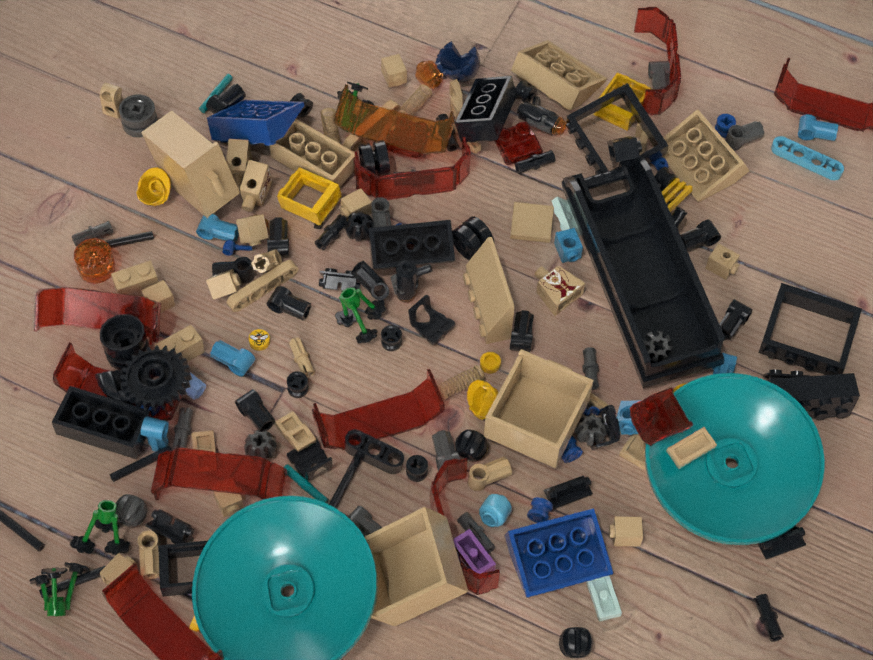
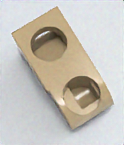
[100,83,124,119]

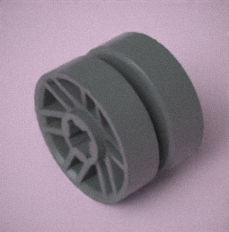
[119,94,158,138]

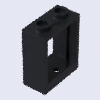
[158,540,208,597]

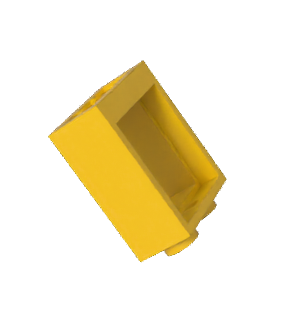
[594,72,651,131]
[277,167,342,225]

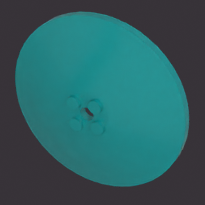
[644,373,825,545]
[192,496,378,660]

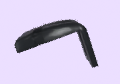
[408,295,455,345]
[590,405,620,450]
[286,438,332,481]

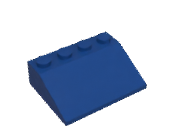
[207,100,304,146]
[504,508,613,598]

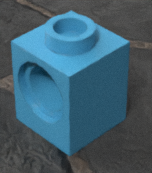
[554,228,583,263]
[616,400,647,435]

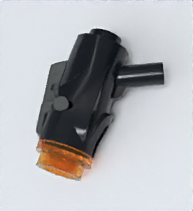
[517,96,566,136]
[391,260,433,303]

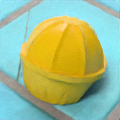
[136,167,171,206]
[467,380,499,420]

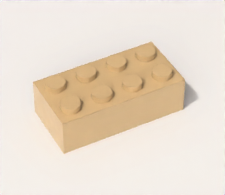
[269,119,357,187]

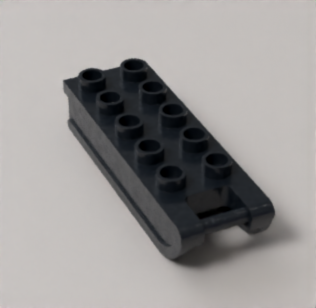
[562,156,725,388]

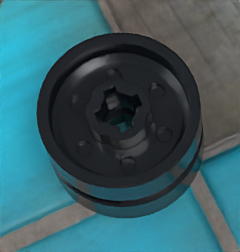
[358,140,390,180]
[452,216,494,260]

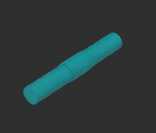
[199,74,233,113]
[282,464,329,503]

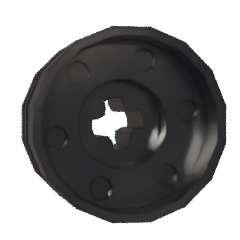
[99,314,150,370]

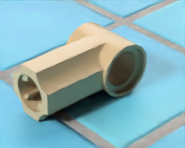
[251,249,282,273]
[467,457,512,491]
[138,530,160,580]

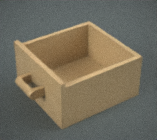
[141,111,240,218]
[484,349,593,468]
[365,507,468,626]

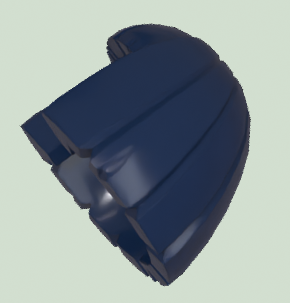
[436,41,480,82]

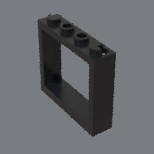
[565,83,669,186]
[758,283,862,375]

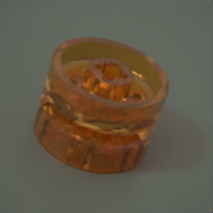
[74,238,115,284]

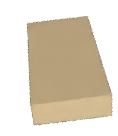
[666,427,717,469]

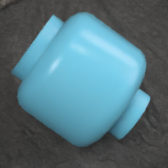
[479,494,512,527]

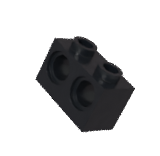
[607,136,642,162]

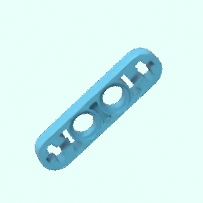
[771,136,844,180]

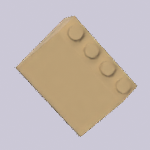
[511,40,607,110]
[652,109,749,203]
[463,237,514,344]

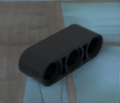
[344,429,404,474]

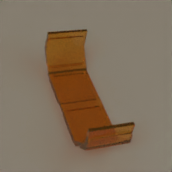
[334,84,456,155]

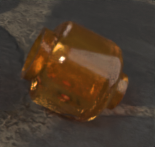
[415,60,443,89]

